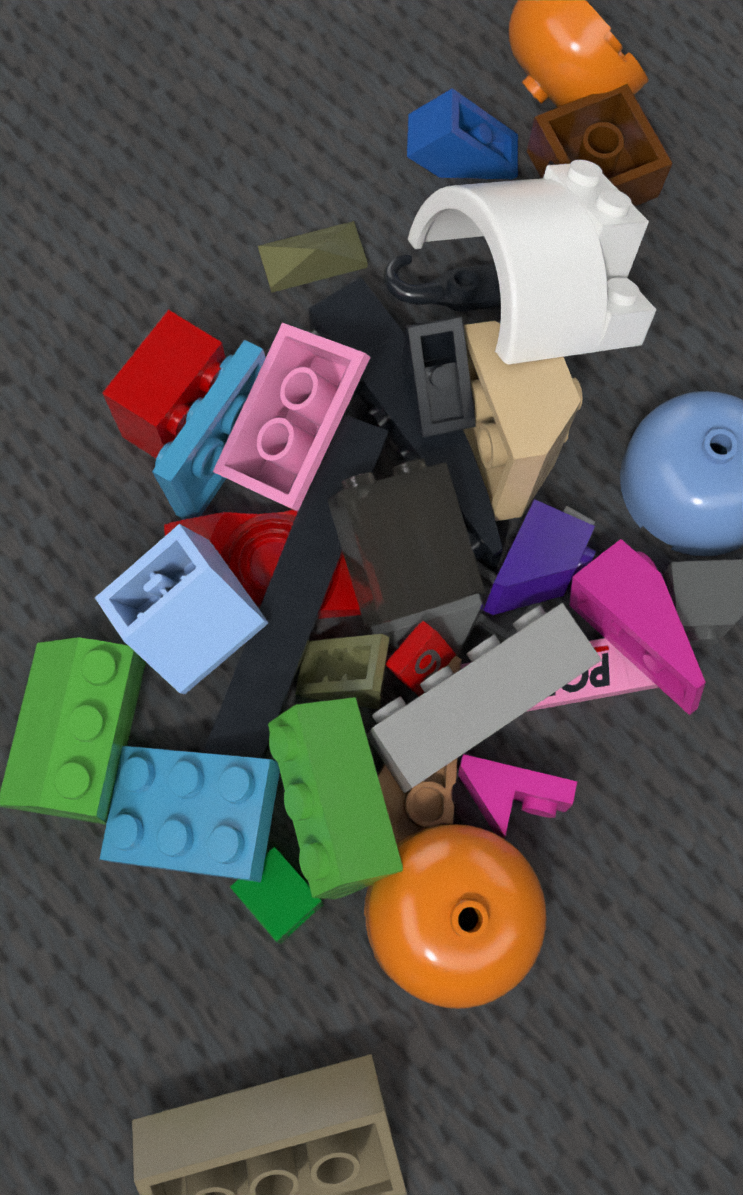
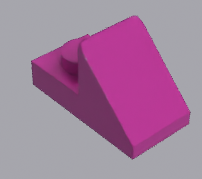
[458,754,577,838]

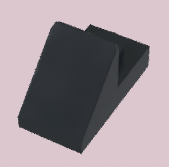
[401,316,476,437]

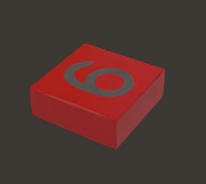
[385,621,456,697]

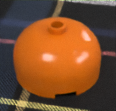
[509,0,648,107]
[364,824,547,1009]

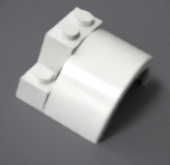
[408,160,656,364]

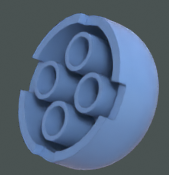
[620,391,743,556]

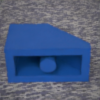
[407,88,518,179]

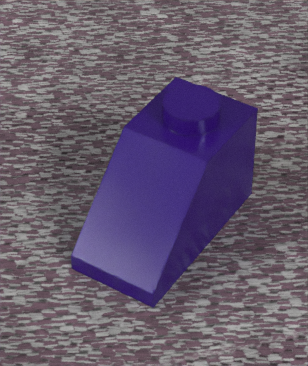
[483,499,596,615]

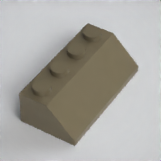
[132,1054,407,1195]

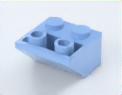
[95,524,269,695]

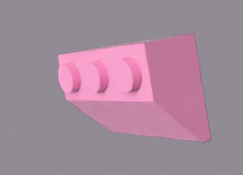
[213,323,370,511]

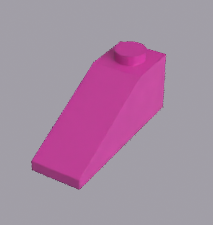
[569,539,706,715]

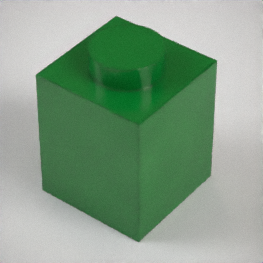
[230,847,324,945]

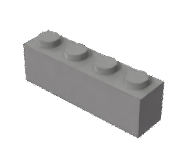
[366,603,602,793]

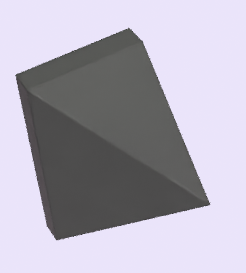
[371,593,486,657]

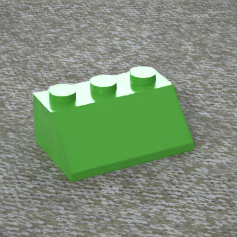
[0,637,146,825]
[268,697,403,899]

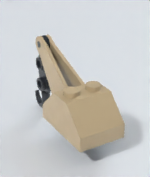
[384,254,582,521]

